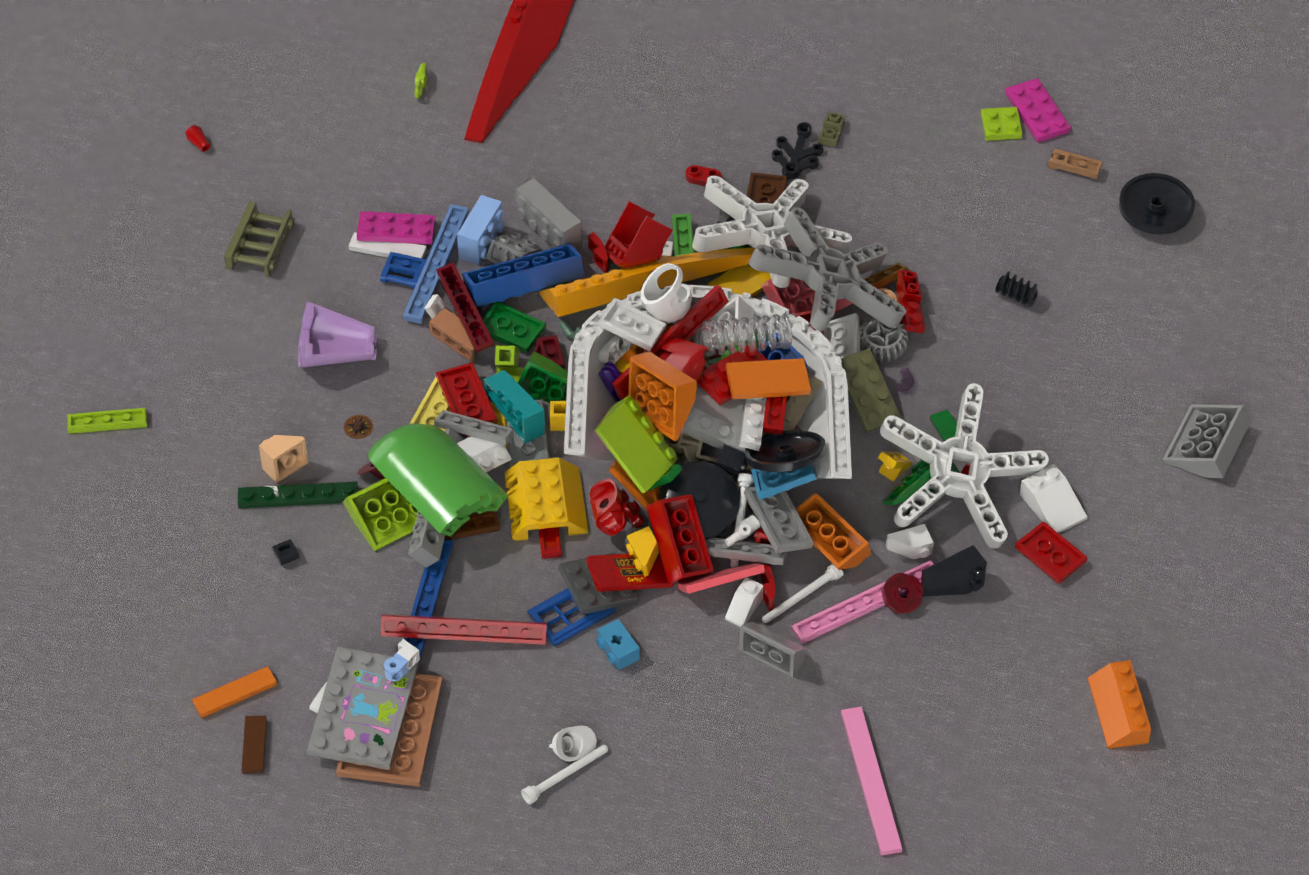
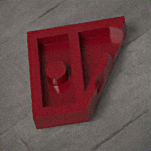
[533,335,565,369]

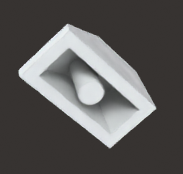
[886,524,934,560]
[725,577,764,627]

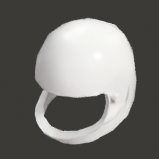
[641,263,692,324]

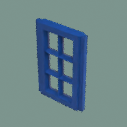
[527,588,616,646]

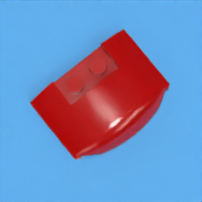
[659,337,708,382]

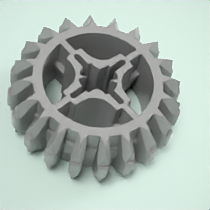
[859,318,909,363]

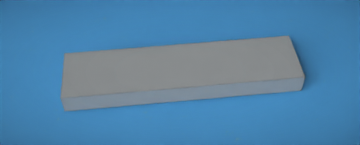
[434,410,514,445]

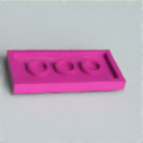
[1005,78,1071,143]
[357,211,435,245]

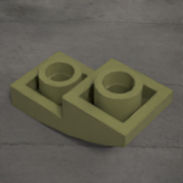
[818,112,845,147]

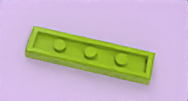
[67,407,147,434]

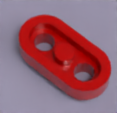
[685,165,722,186]

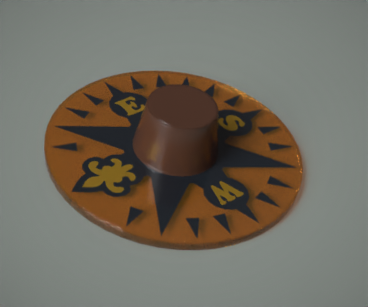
[344,415,373,439]

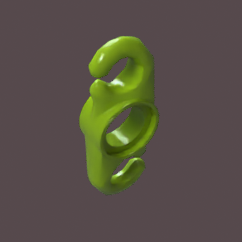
[414,62,427,99]

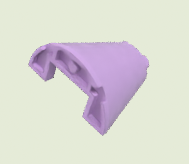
[298,302,377,368]

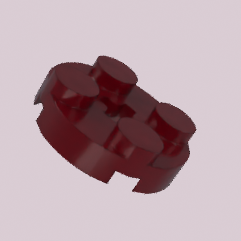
[881,573,923,614]

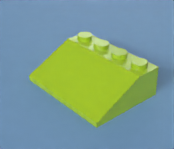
[594,395,678,494]
[343,478,418,551]

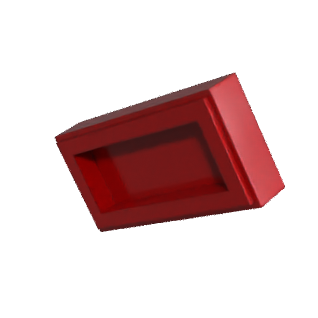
[538,527,562,559]

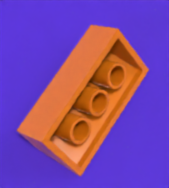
[796,493,871,570]
[1087,660,1151,749]

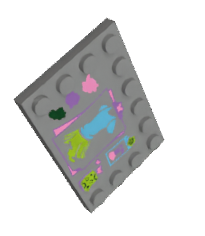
[307,647,419,770]

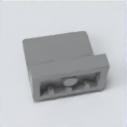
[486,232,541,264]

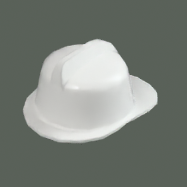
[549,726,597,761]

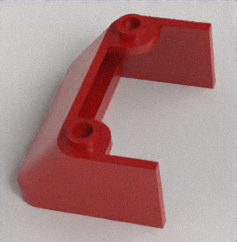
[604,201,673,269]

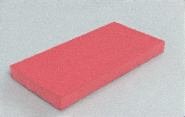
[677,562,765,594]

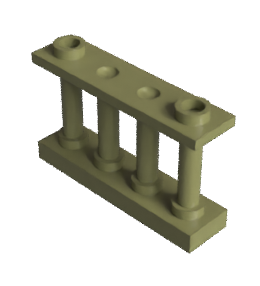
[224,201,295,277]

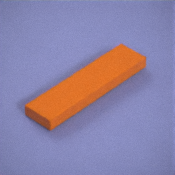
[192,666,277,718]

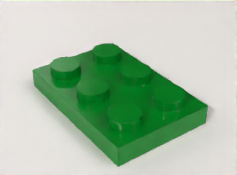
[482,301,546,354]

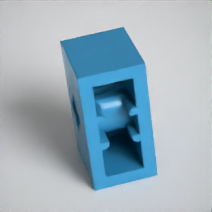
[596,619,640,670]

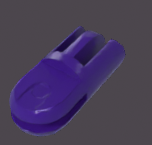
[598,361,622,402]

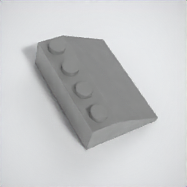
[682,383,746,459]
[1162,404,1251,478]

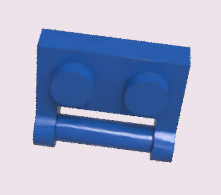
[380,252,427,289]

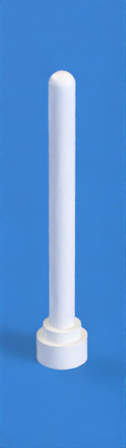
[730,473,754,568]
[762,564,844,623]
[521,745,608,805]

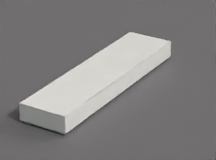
[349,232,427,259]

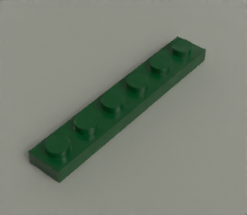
[238,481,358,508]

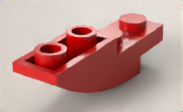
[896,269,925,334]

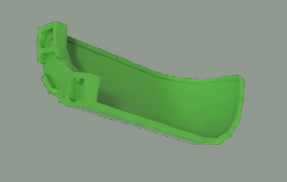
[367,423,508,536]

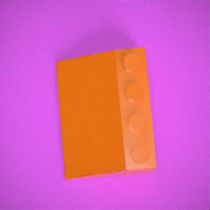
[629,352,697,441]

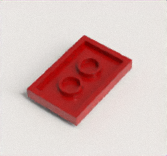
[1015,521,1088,584]

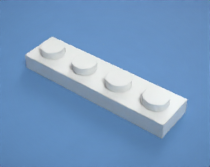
[739,397,766,451]

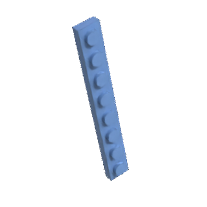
[403,204,469,324]

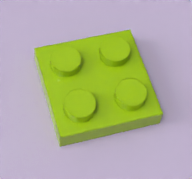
[980,107,1022,141]

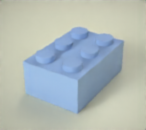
[457,195,505,266]

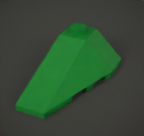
[518,352,568,404]
[883,460,960,505]

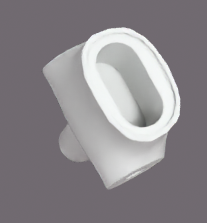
[725,515,760,546]

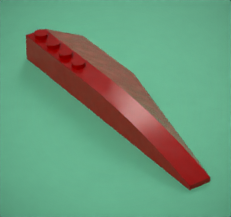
[464,0,574,143]

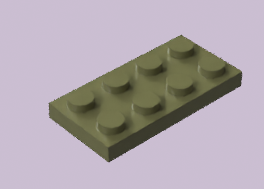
[841,348,901,433]

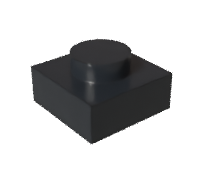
[272,539,300,566]

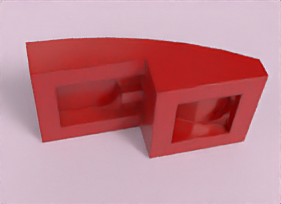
[588,232,608,273]
[761,564,775,611]

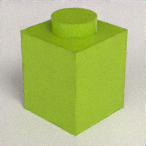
[495,345,519,367]

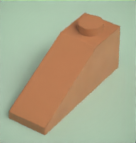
[429,308,475,362]

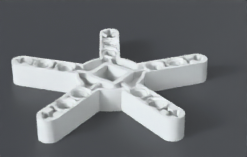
[692,176,852,288]
[880,383,1049,549]

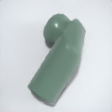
[559,321,582,339]

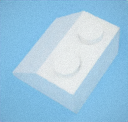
[457,436,512,473]

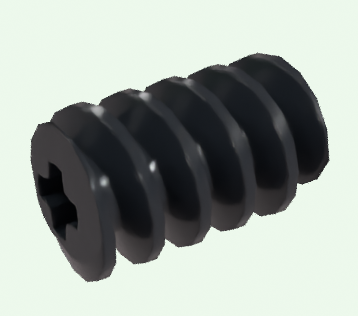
[995,272,1038,307]

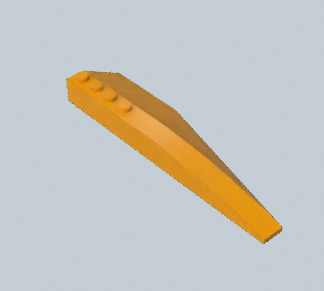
[539,248,756,317]

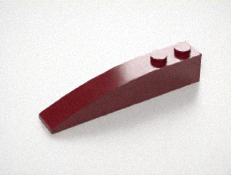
[436,262,494,352]

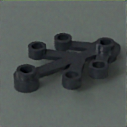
[772,122,823,179]

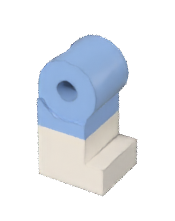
[384,639,420,682]

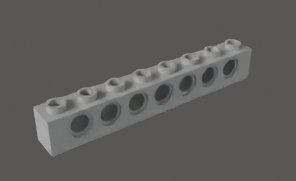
[408,428,465,568]

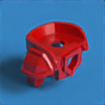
[589,478,644,536]

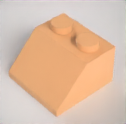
[259,435,308,484]

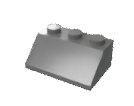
[739,622,806,678]

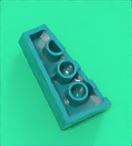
[484,370,546,444]

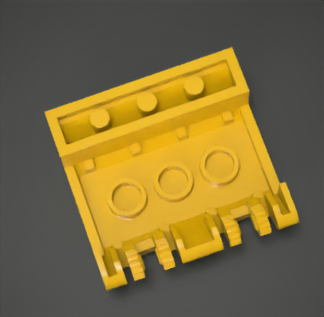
[504,457,588,541]

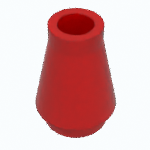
[185,125,211,152]

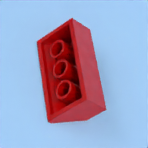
[647,494,714,584]

